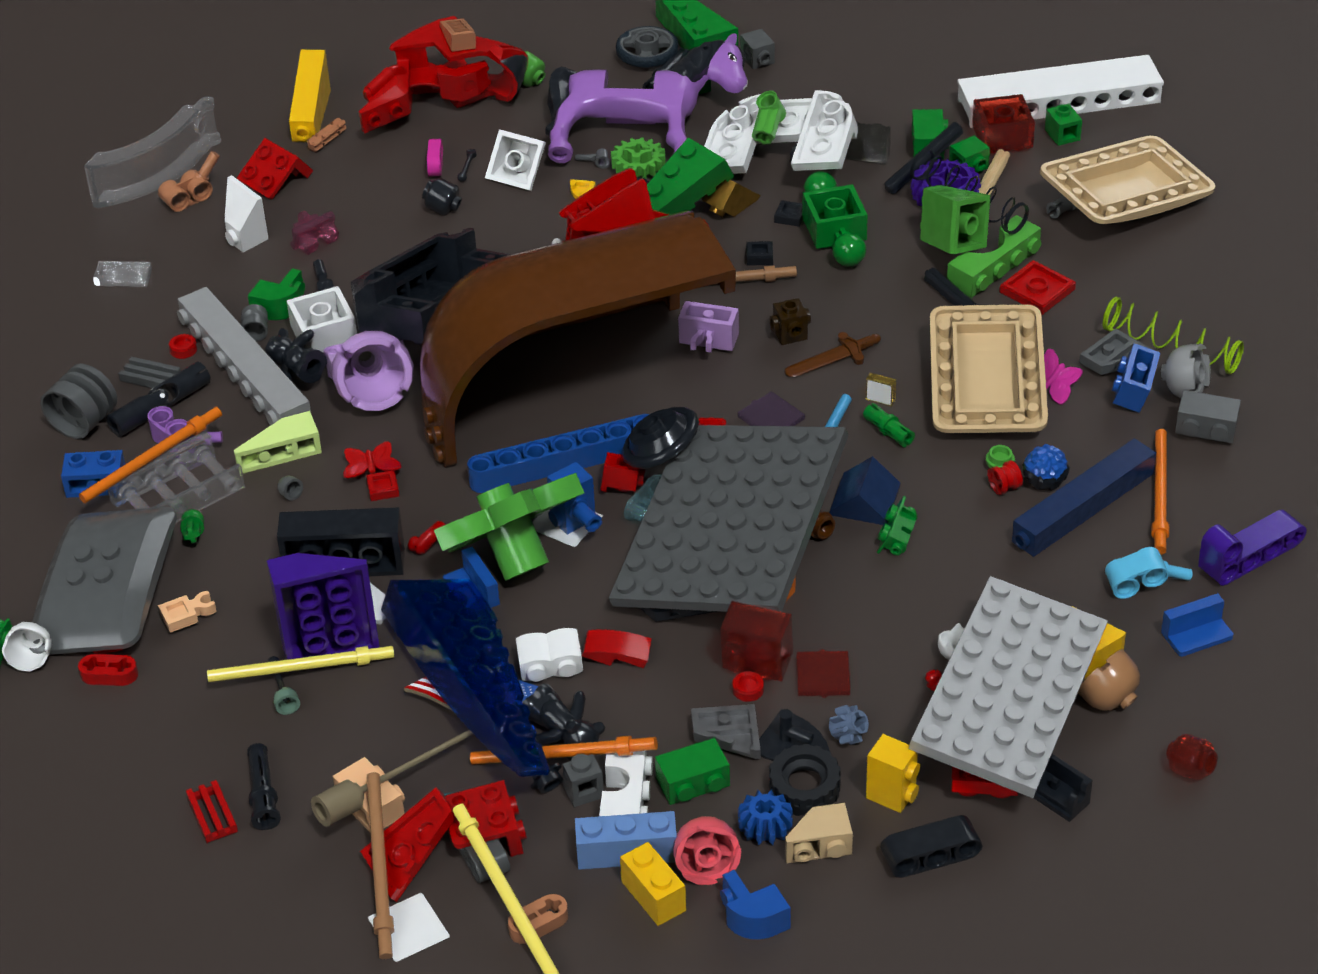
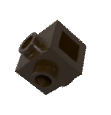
[769,298,811,345]

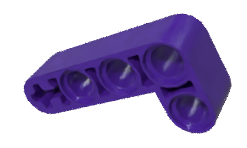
[1198,510,1307,586]

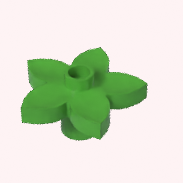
[434,473,584,581]

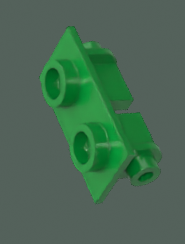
[877,496,917,555]

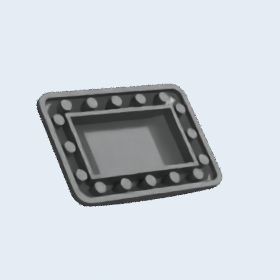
[29,506,177,655]

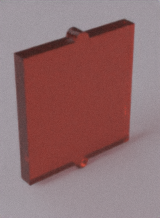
[797,649,850,698]

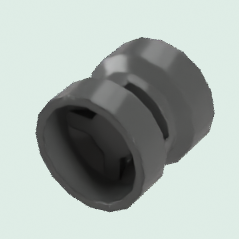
[241,304,268,342]

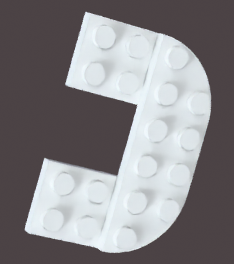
[704,90,858,174]

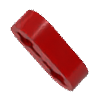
[78,654,138,686]

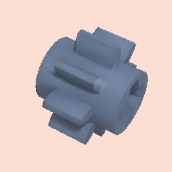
[829,705,869,745]

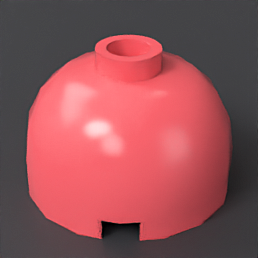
[673,816,741,885]

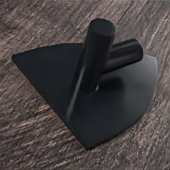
[759,709,830,761]

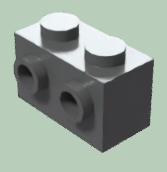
[1175,390,1241,443]

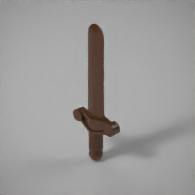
[785,332,881,377]

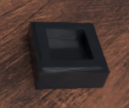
[774,200,803,227]
[746,241,773,266]

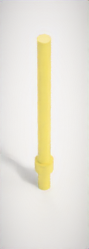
[207,646,394,683]

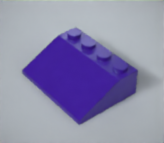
[267,553,380,672]

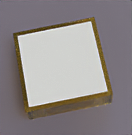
[866,373,896,407]

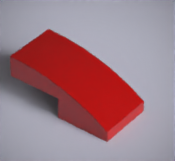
[582,629,652,668]

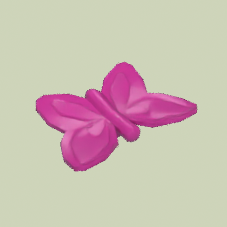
[1044,348,1083,405]

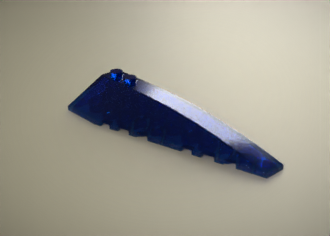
[381,579,550,777]

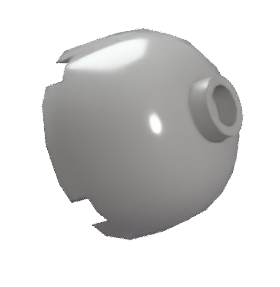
[1161,344,1211,398]

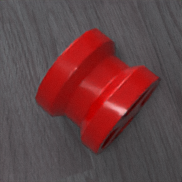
[987,460,1023,495]

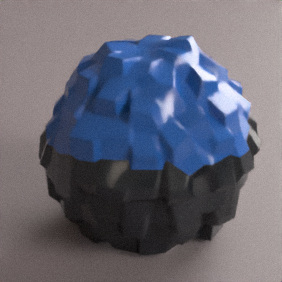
[1022,444,1070,491]

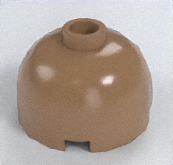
[1078,649,1140,711]

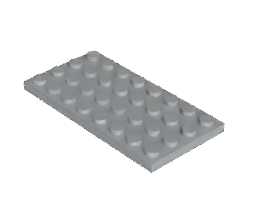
[908,576,1108,798]

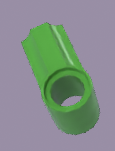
[752,91,786,145]

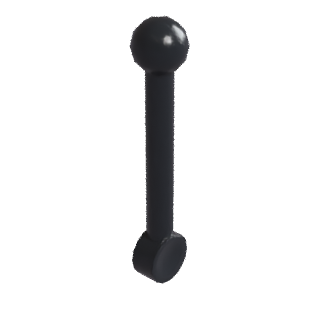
[457,149,477,182]

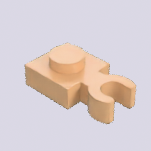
[158,591,217,633]

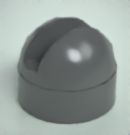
[277,475,303,501]

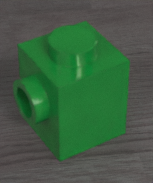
[1044,103,1082,146]
[949,135,990,173]

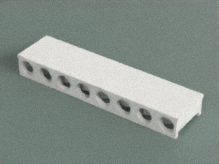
[957,55,1164,128]

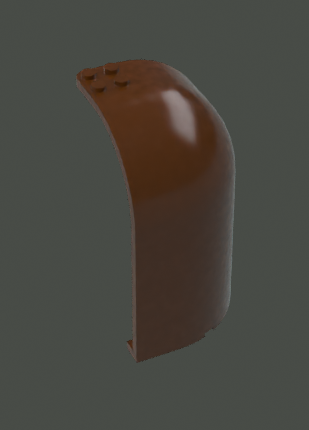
[420,211,736,467]

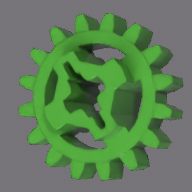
[611,137,666,179]

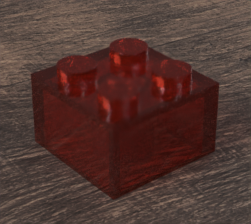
[972,94,1035,153]
[720,601,793,682]

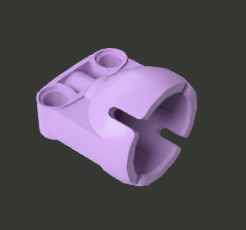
[323,331,414,411]

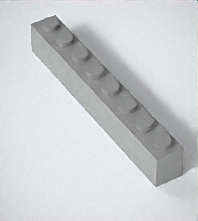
[177,287,311,426]

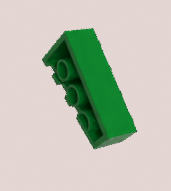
[647,137,734,215]

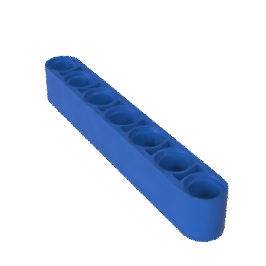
[467,414,649,493]

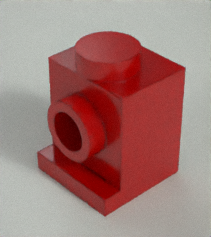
[600,452,645,492]

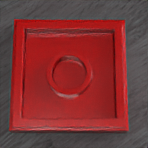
[1000,260,1076,315]

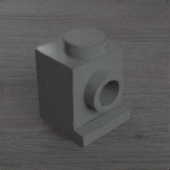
[562,754,604,807]

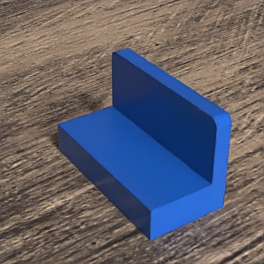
[443,546,500,617]
[1161,593,1233,657]

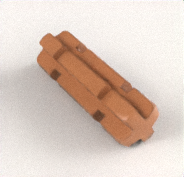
[307,118,347,152]

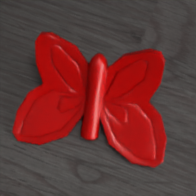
[343,441,402,478]

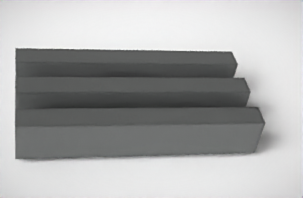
[118,356,181,392]

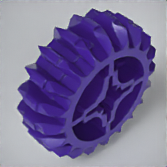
[911,159,981,206]

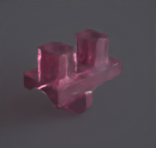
[290,211,339,255]

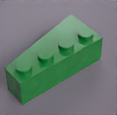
[655,0,738,50]

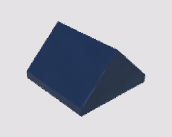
[830,456,900,525]

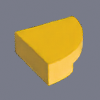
[570,179,596,199]

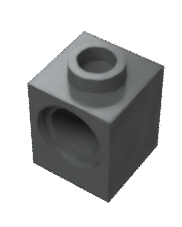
[740,29,775,69]

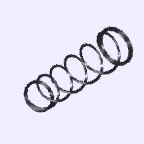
[910,149,1029,235]

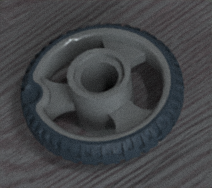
[616,26,678,68]

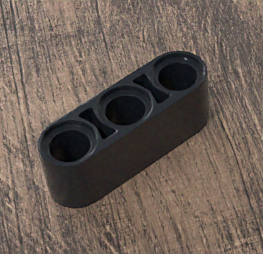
[880,815,983,878]

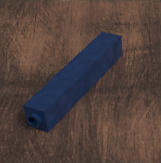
[1012,438,1156,557]

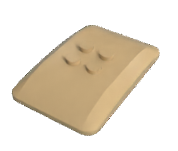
[1040,135,1215,224]
[930,305,1048,433]

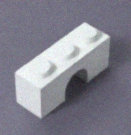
[599,751,653,816]

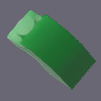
[248,268,305,321]

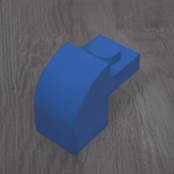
[720,870,791,939]

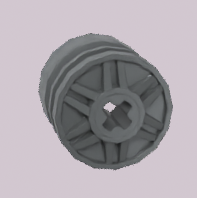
[40,363,118,439]

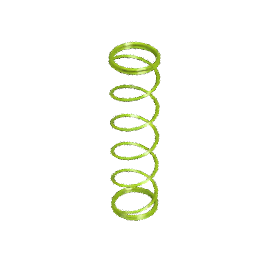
[1102,296,1244,375]

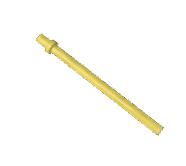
[452,804,559,974]

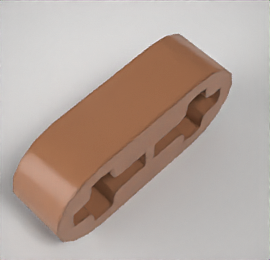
[508,894,568,944]

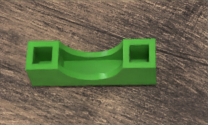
[947,215,1041,298]

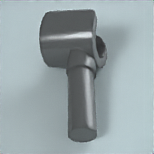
[575,148,610,169]

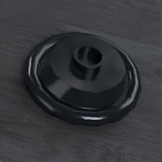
[621,407,699,469]

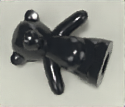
[264,328,327,383]
[521,683,605,761]

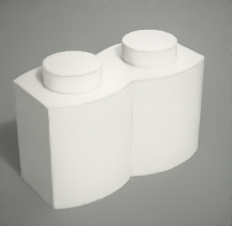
[516,628,583,682]

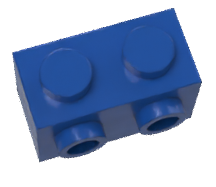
[1111,343,1160,413]
[61,450,126,498]

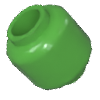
[522,51,546,87]

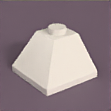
[485,129,546,191]
[225,175,268,252]

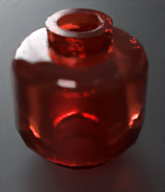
[1166,734,1218,780]

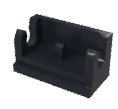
[1034,754,1093,822]

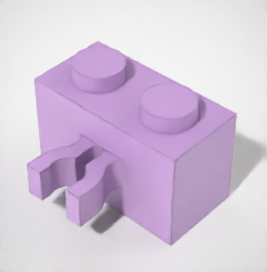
[678,301,739,352]

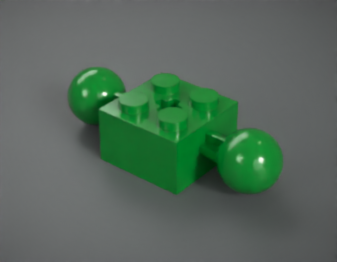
[802,171,868,267]

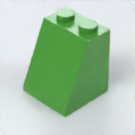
[920,185,990,254]

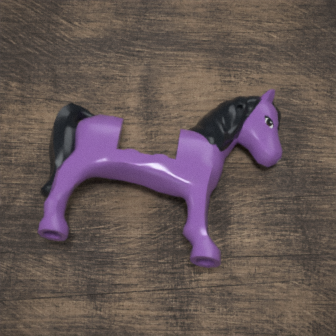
[545,33,748,163]

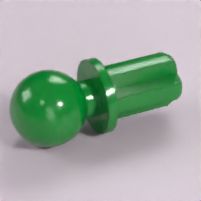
[180,509,204,543]

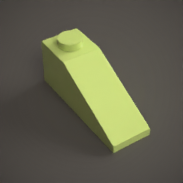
[234,411,322,475]

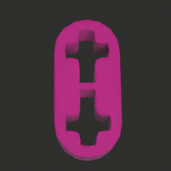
[427,139,443,177]

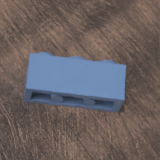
[575,811,677,870]

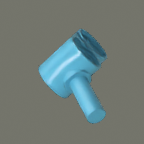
[1105,547,1193,599]

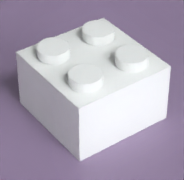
[286,286,357,352]

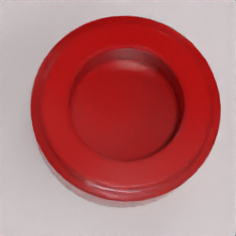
[169,334,197,359]
[732,671,764,702]

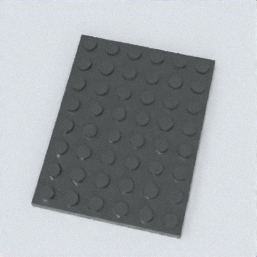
[609,425,849,614]

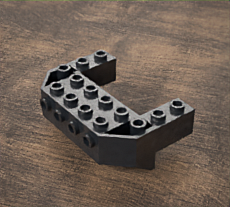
[350,228,512,345]

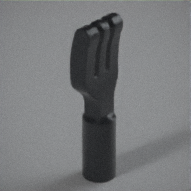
[313,259,334,291]

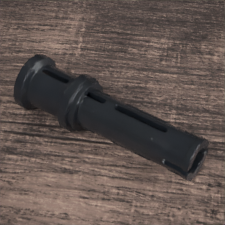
[247,743,281,830]

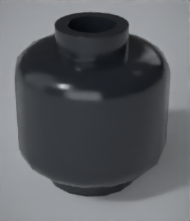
[422,178,462,216]

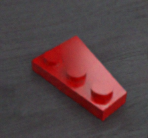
[360,787,456,902]

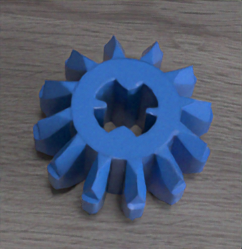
[738,789,793,845]

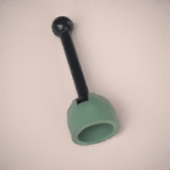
[267,656,300,715]

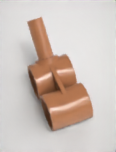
[158,151,220,212]

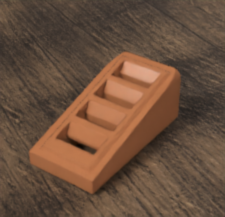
[440,18,476,52]

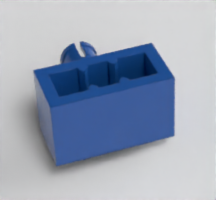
[547,462,602,535]

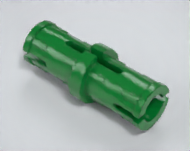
[863,403,915,447]

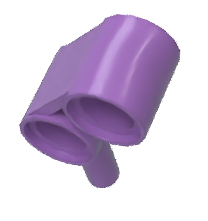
[148,406,223,457]

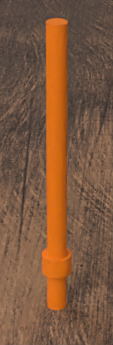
[79,407,222,504]
[1151,429,1170,555]
[470,736,658,765]

